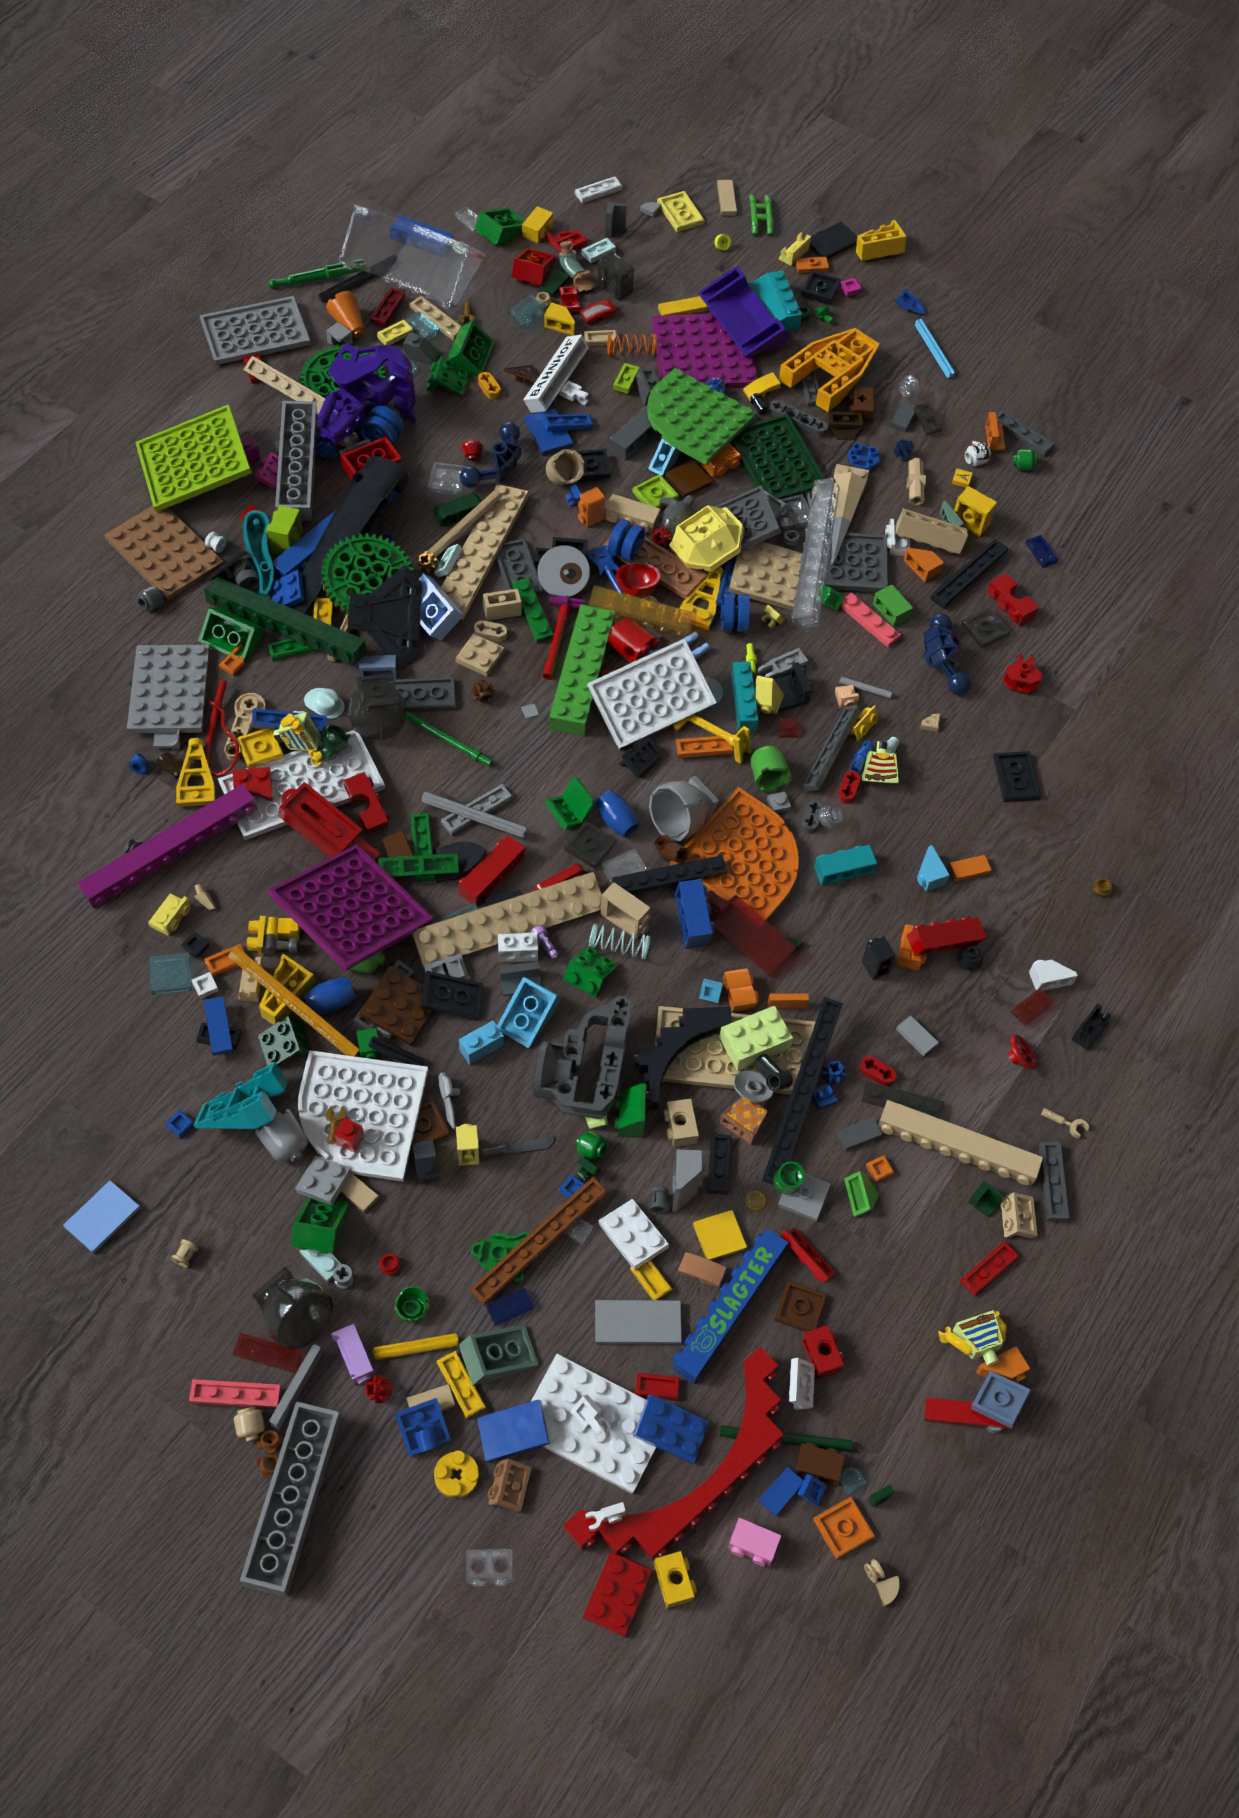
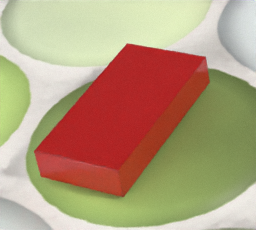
[635,1373,680,1401]

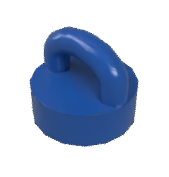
[129,753,149,774]

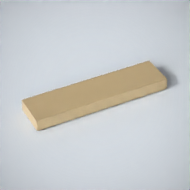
[410,296,462,341]

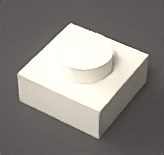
[192,972,218,999]

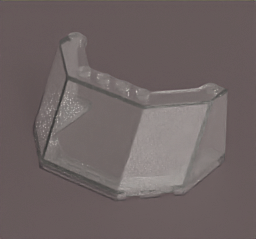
[338,204,486,310]

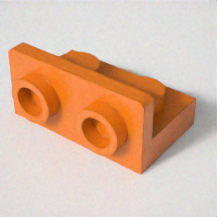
[985,412,1005,451]

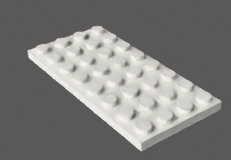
[218,729,385,840]

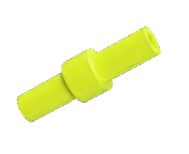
[746,643,757,676]

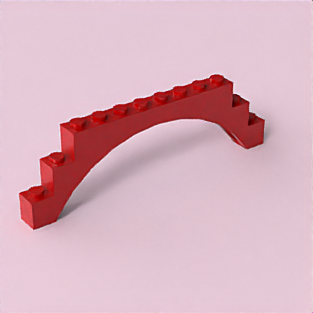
[563,1346,784,1561]

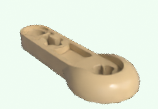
[225,693,265,761]

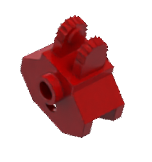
[1003,653,1042,694]

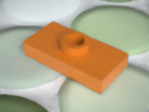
[795,257,829,274]

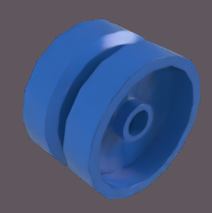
[360,406,404,445]
[607,518,646,563]
[721,593,750,633]

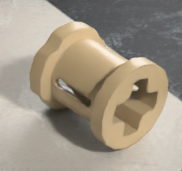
[171,1239,199,1268]

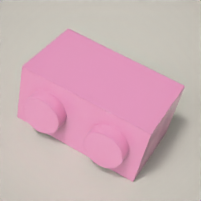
[728,1518,781,1567]

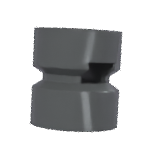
[231,558,260,591]

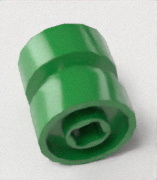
[773,1161,805,1195]

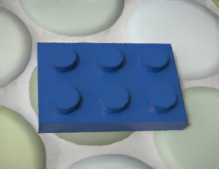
[633,1394,709,1464]

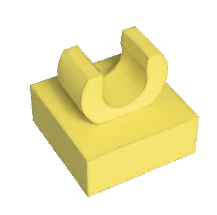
[761,605,785,628]

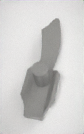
[438,1072,460,1129]

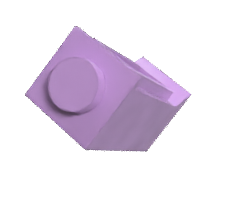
[331,1324,374,1386]

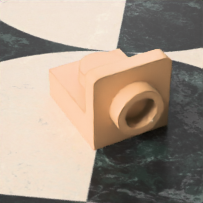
[835,685,859,708]

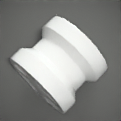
[205,531,227,553]

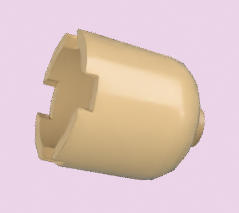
[546,449,584,486]

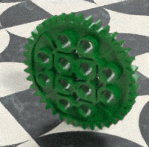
[299,345,386,409]
[321,533,414,615]

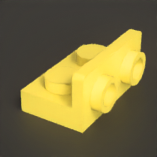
[148,893,191,936]

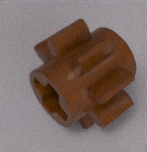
[472,680,494,703]

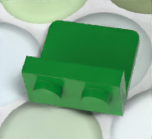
[426,356,469,396]
[545,776,595,831]
[563,947,618,998]

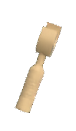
[1041,1108,1089,1139]

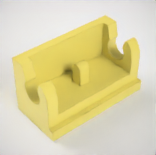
[779,232,811,266]

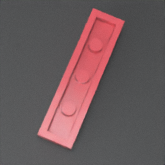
[839,592,901,648]
[189,1379,281,1409]

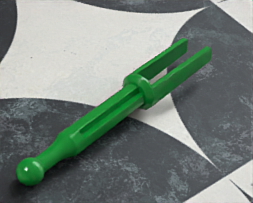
[268,259,367,289]

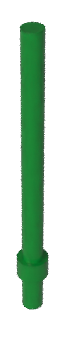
[400,710,493,767]

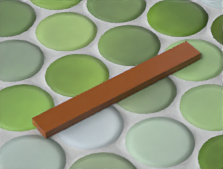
[469,1177,608,1306]

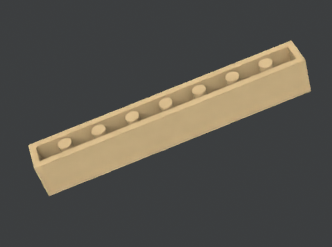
[878,1100,1043,1186]

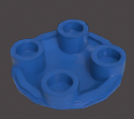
[847,443,880,470]

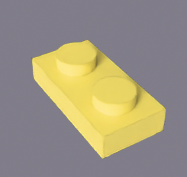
[377,320,413,345]

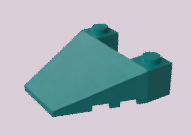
[194,1062,288,1129]

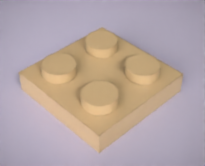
[456,633,504,676]

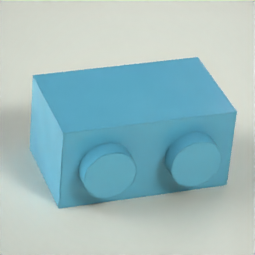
[459,1021,504,1065]

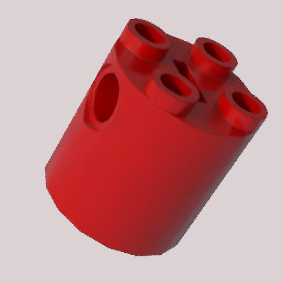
[608,617,660,663]

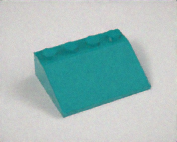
[748,271,802,331]

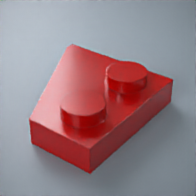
[545,230,587,253]

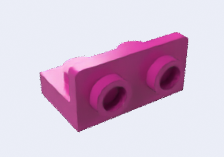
[253,452,279,490]

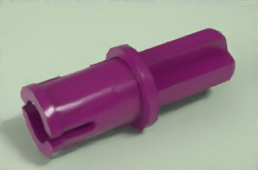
[549,594,585,609]

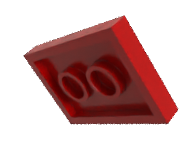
[583,1552,652,1638]

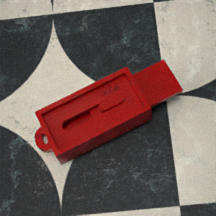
[278,781,380,861]

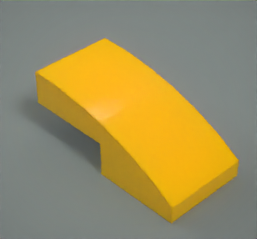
[743,373,781,400]

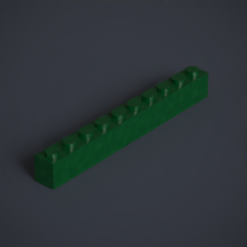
[204,577,366,666]

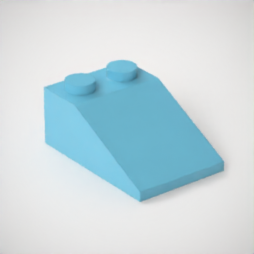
[497,977,562,1048]

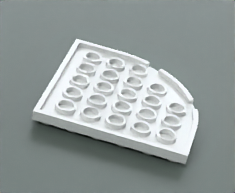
[298,1050,428,1182]

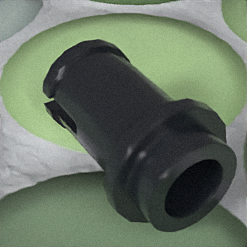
[750,393,768,415]

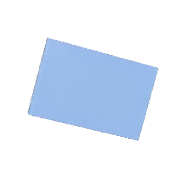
[63,1181,140,1254]

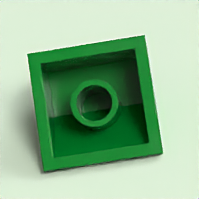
[615,1084,646,1138]

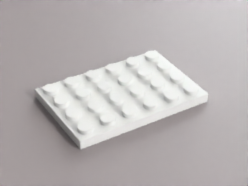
[587,638,717,749]
[531,1354,656,1494]

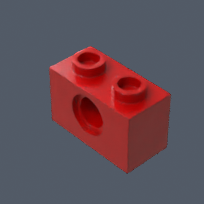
[801,1325,845,1379]

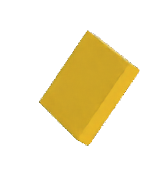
[236,729,284,769]
[693,1210,747,1261]

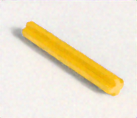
[373,1333,459,1360]

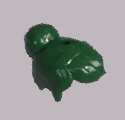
[320,724,351,760]

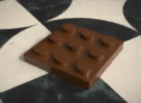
[359,965,431,1046]

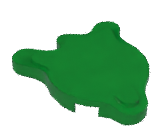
[470,1232,529,1283]

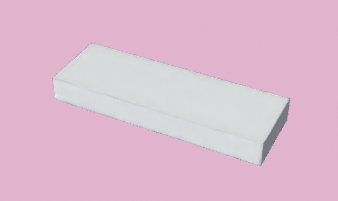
[575,177,622,203]

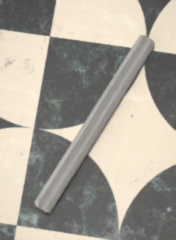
[422,792,527,837]

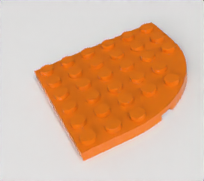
[670,787,799,929]

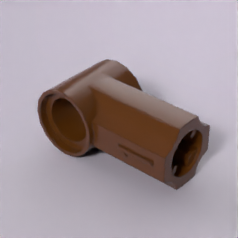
[654,835,689,863]

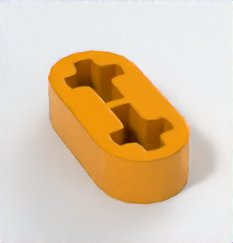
[478,372,500,399]

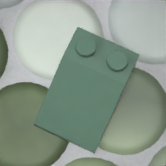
[459,1325,539,1386]

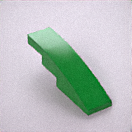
[378,853,459,877]

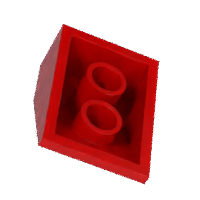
[511,248,556,286]

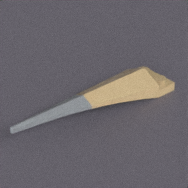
[831,464,869,566]

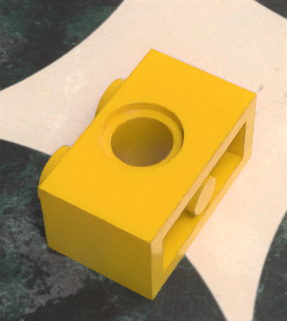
[654,1551,697,1609]

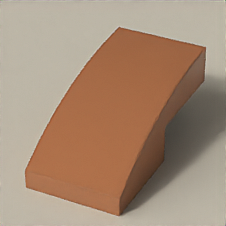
[678,1252,728,1288]

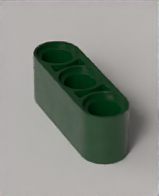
[433,492,482,527]

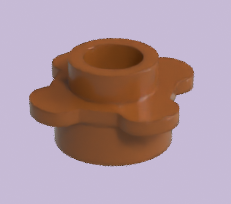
[257,1430,284,1454]
[256,1453,278,1479]

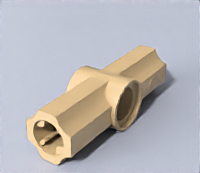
[907,458,926,506]

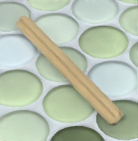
[427,489,502,556]

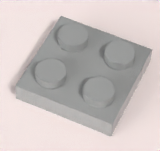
[295,1155,352,1205]

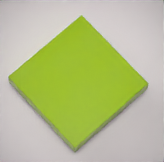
[632,474,679,509]

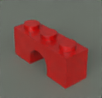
[987,573,1039,627]
[343,772,389,835]

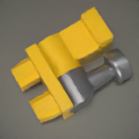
[247,916,300,956]

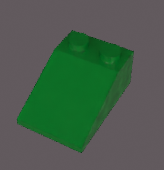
[474,207,525,246]
[291,1197,349,1254]

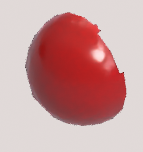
[616,563,661,598]

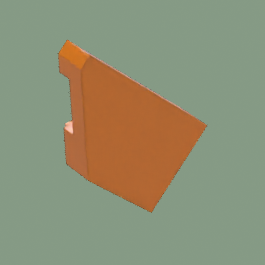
[219,645,245,676]

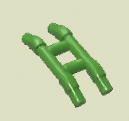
[749,194,774,236]

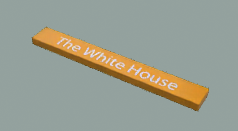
[228,946,359,1056]

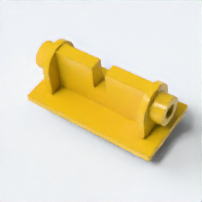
[848,705,879,742]

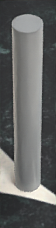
[839,676,892,699]

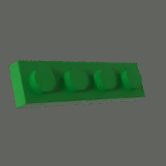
[512,578,553,643]

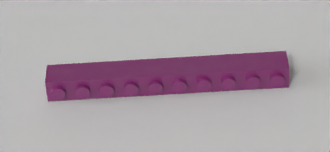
[77,784,258,908]

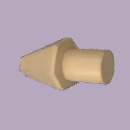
[194,884,217,910]

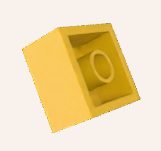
[954,486,997,537]

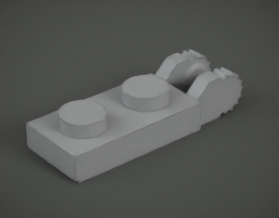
[758,648,809,679]

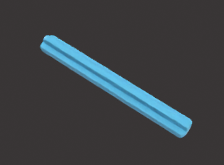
[915,319,955,378]

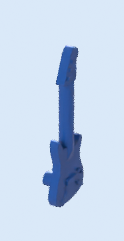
[587,545,630,612]

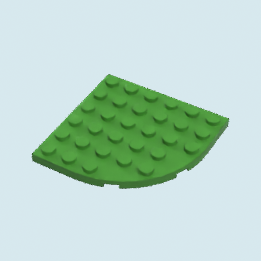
[647,368,757,465]

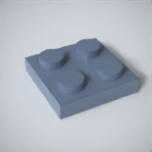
[971,1371,1030,1428]

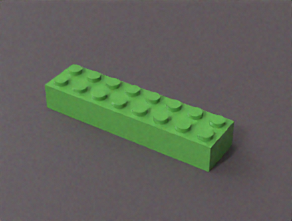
[549,605,615,736]

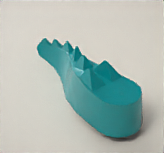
[243,510,274,597]

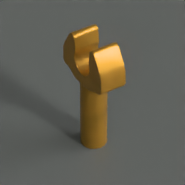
[459,301,475,326]
[325,1106,347,1144]

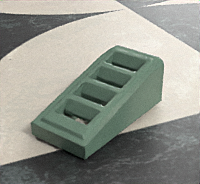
[940,501,964,527]

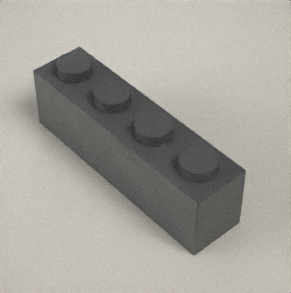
[609,406,656,460]

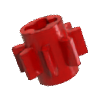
[650,526,673,547]
[365,1375,393,1404]

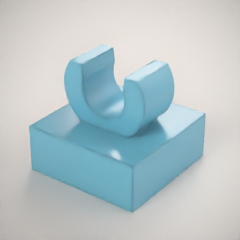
[699,978,723,1003]

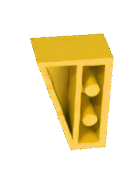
[856,220,906,261]
[259,954,315,1025]

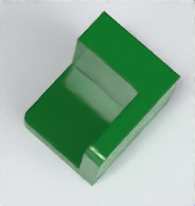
[815,584,845,611]

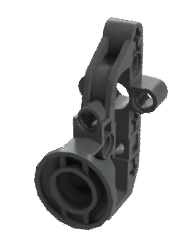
[534,996,631,1119]

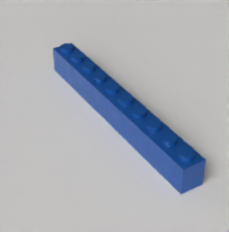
[272,486,407,579]

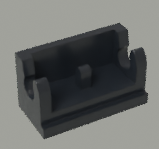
[1071,1003,1111,1051]

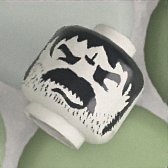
[965,443,991,467]

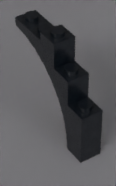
[634,1006,732,1110]

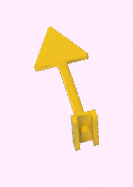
[672,714,752,764]

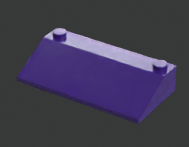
[697,266,789,358]

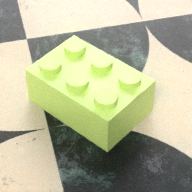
[719,1006,793,1071]

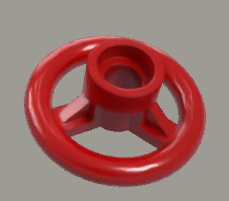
[1008,1034,1037,1070]

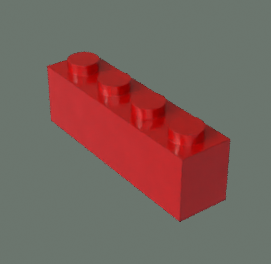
[458,835,525,907]
[907,916,987,956]

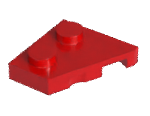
[233,767,273,801]

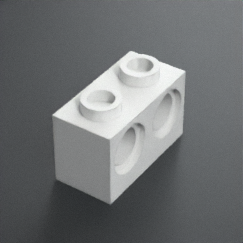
[498,933,538,963]

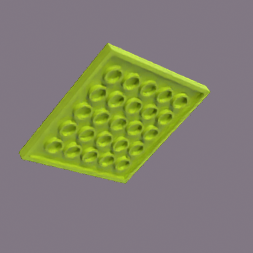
[135,404,252,512]

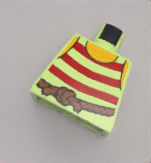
[861,741,899,784]

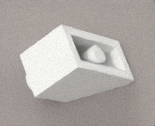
[1029,960,1078,992]

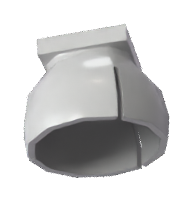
[649,776,719,841]

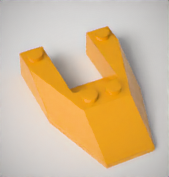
[779,328,880,412]

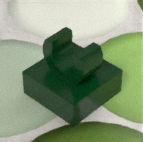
[576,1156,601,1181]

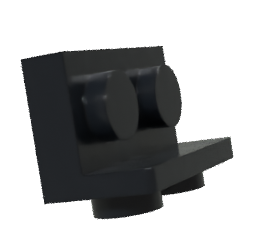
[619,737,663,777]

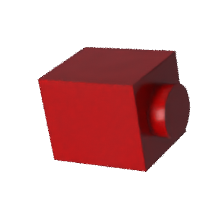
[334,1118,365,1153]

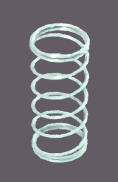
[589,923,651,960]

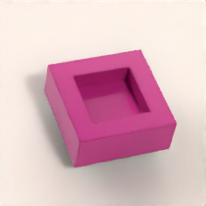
[840,278,861,297]

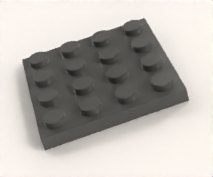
[714,485,782,551]
[818,531,888,592]

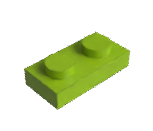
[613,363,640,394]

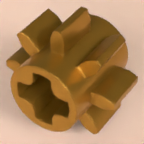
[416,551,440,574]

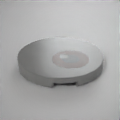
[537,546,590,597]

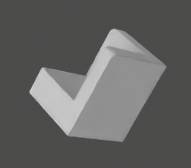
[326,322,353,345]

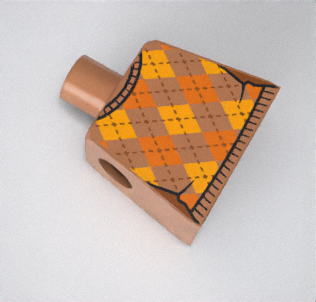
[720,1097,768,1145]

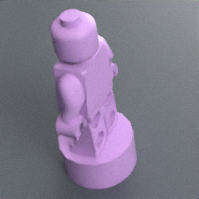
[531,925,558,958]

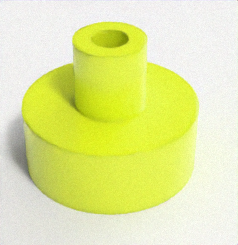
[715,234,731,251]

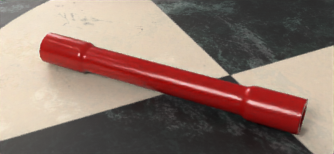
[542,604,571,680]

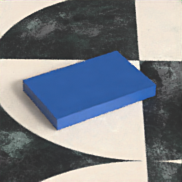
[524,408,573,455]
[478,1399,550,1462]

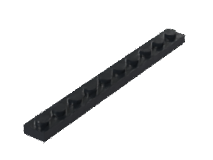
[762,997,843,1185]

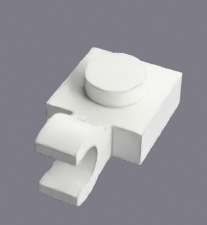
[559,380,589,406]
[571,1394,611,1435]
[586,1502,626,1531]

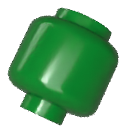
[1013,449,1038,471]
[576,1131,608,1161]

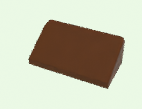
[382,831,414,857]

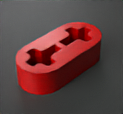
[838,771,860,804]
[860,1056,896,1087]

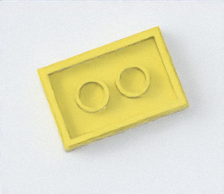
[657,191,705,232]

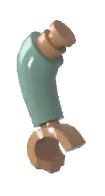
[559,241,595,292]

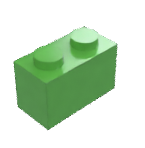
[873,585,913,627]

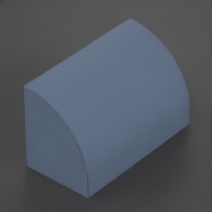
[359,655,397,683]

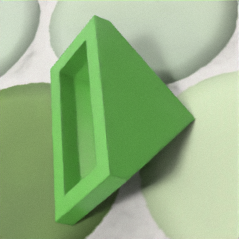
[844,1171,879,1217]

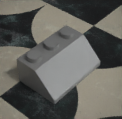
[672,1150,706,1212]

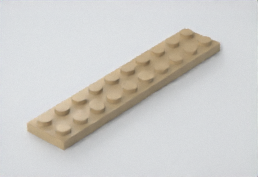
[441,484,529,620]
[412,872,602,967]

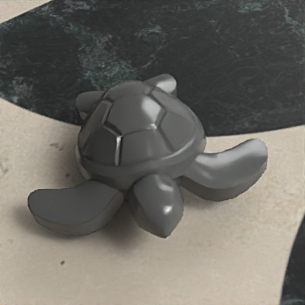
[655,495,697,538]

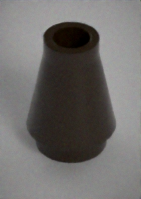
[157,752,182,779]

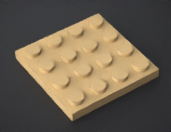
[728,541,808,611]

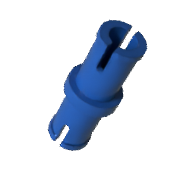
[850,741,874,774]

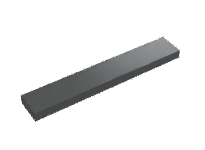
[802,705,862,792]

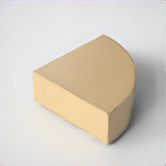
[920,714,940,732]
[876,1576,899,1607]

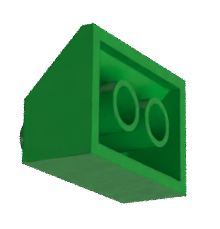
[447,320,495,376]
[198,607,264,662]

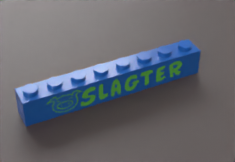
[672,1229,788,1384]

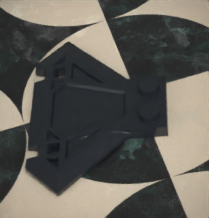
[347,564,422,669]

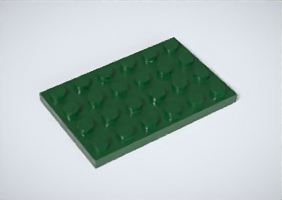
[730,414,828,501]

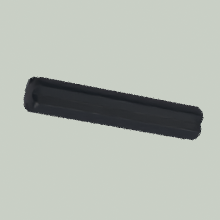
[368,1036,425,1066]

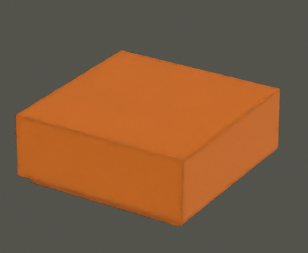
[866,1155,894,1183]

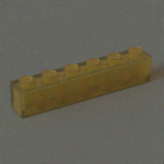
[588,585,697,637]

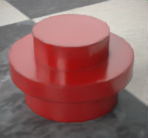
[379,1254,400,1275]

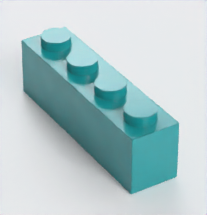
[731,662,758,733]

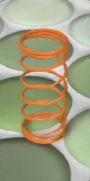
[607,334,657,356]

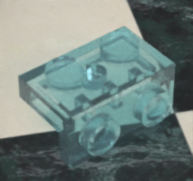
[507,294,546,328]

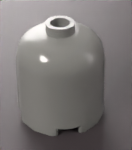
[255,1109,307,1162]

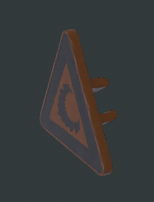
[504,365,537,384]

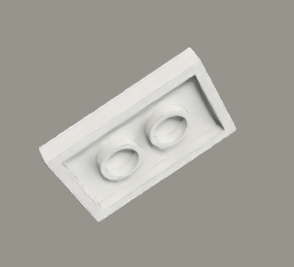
[598,1199,669,1270]

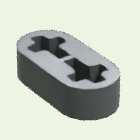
[801,800,823,834]

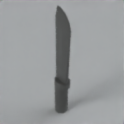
[482,1136,554,1157]

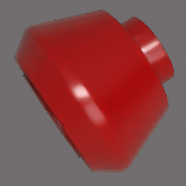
[461,440,484,461]

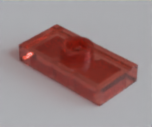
[1011,988,1053,1026]

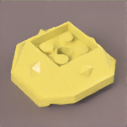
[669,505,744,572]

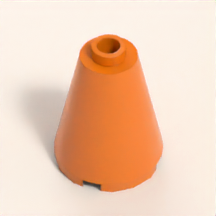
[326,291,365,338]

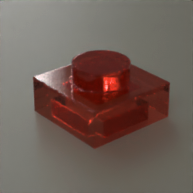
[779,719,799,738]

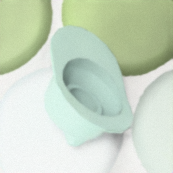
[304,688,344,719]

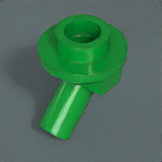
[815,305,835,325]

